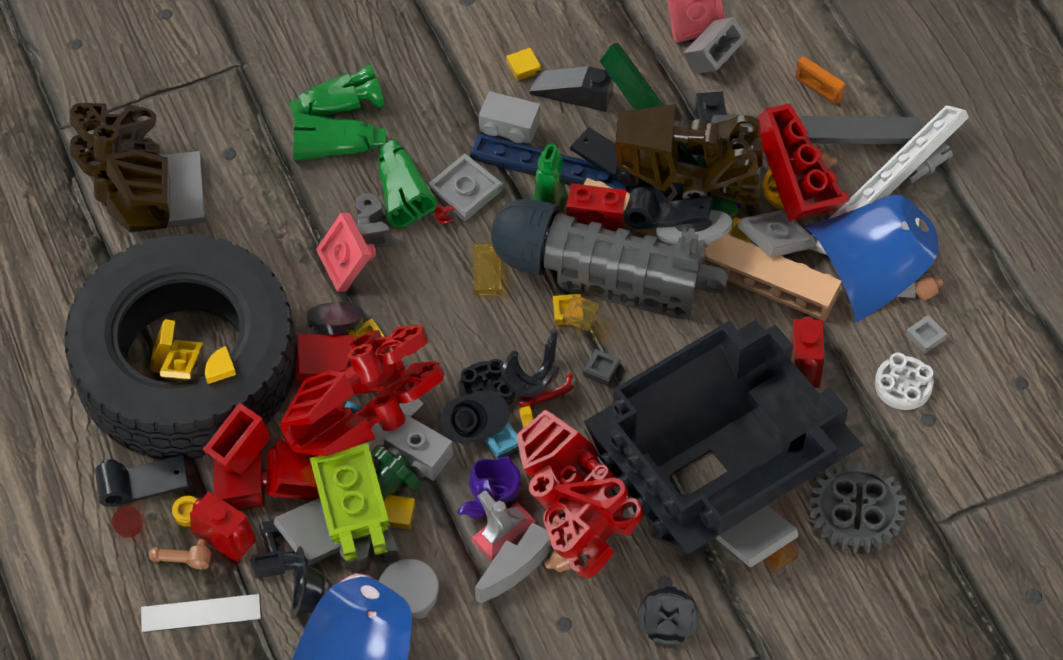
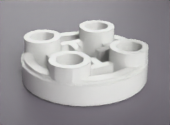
[875,353,934,410]

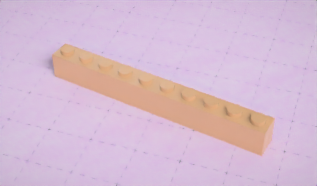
[583,178,841,321]

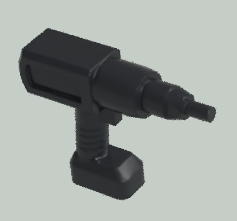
[250,520,296,578]

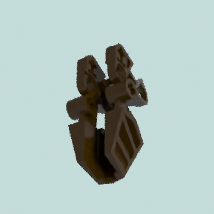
[70,103,170,232]
[615,104,764,205]

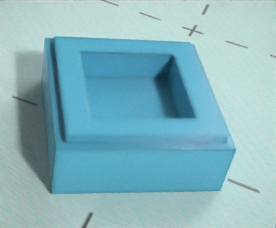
[484,421,519,459]

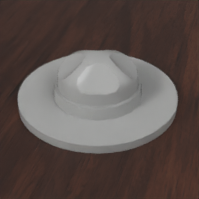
[656,210,732,248]

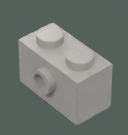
[683,17,747,74]
[479,91,540,145]
[384,414,453,481]

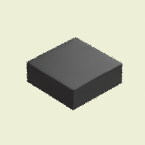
[583,349,621,387]

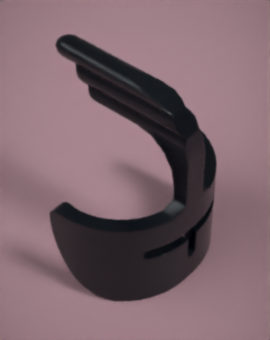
[501,329,559,397]

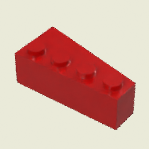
[756,103,850,222]

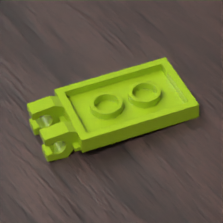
[310,443,390,563]

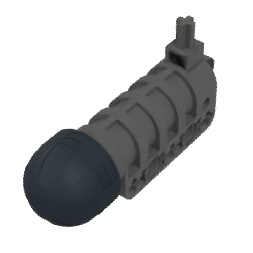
[491,199,728,319]

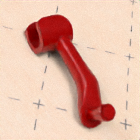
[422,176,455,224]
[519,373,574,411]

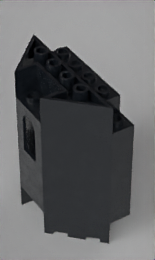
[584,319,863,554]

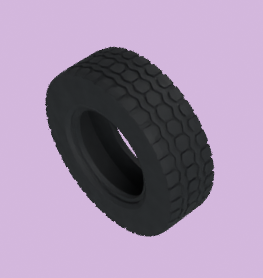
[64,234,297,459]

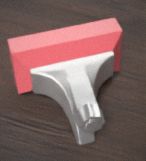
[472,491,537,562]

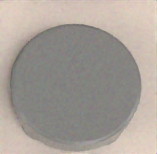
[379,559,439,619]

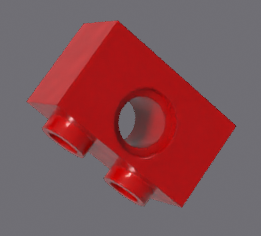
[567,183,626,231]

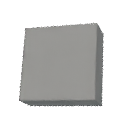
[906,315,947,354]

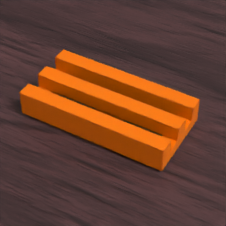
[795,56,846,105]

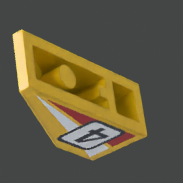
[160,340,203,382]

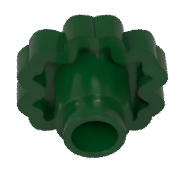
[370,444,423,498]

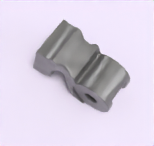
[356,193,391,247]
[340,526,399,572]

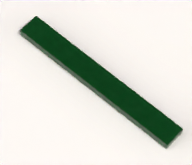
[599,42,740,219]

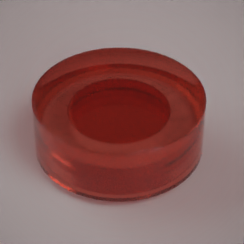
[112,506,143,538]

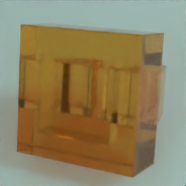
[763,542,798,572]

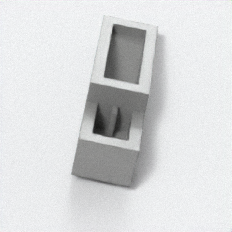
[475,522,553,603]

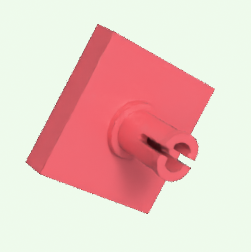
[667,0,724,43]
[316,213,376,292]

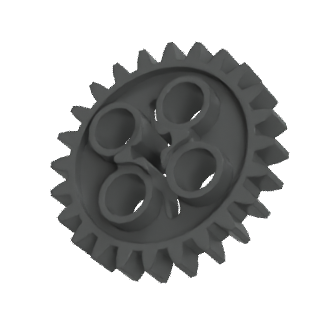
[809,461,907,553]

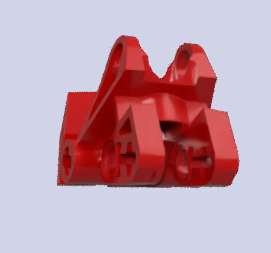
[280,325,445,456]
[516,409,644,579]

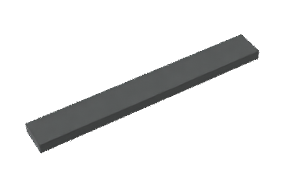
[711,115,922,144]

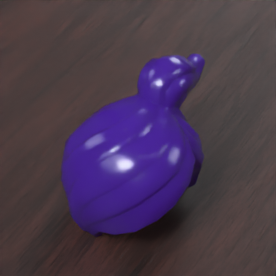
[457,456,521,519]

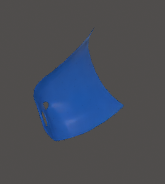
[803,195,939,322]
[292,576,412,660]

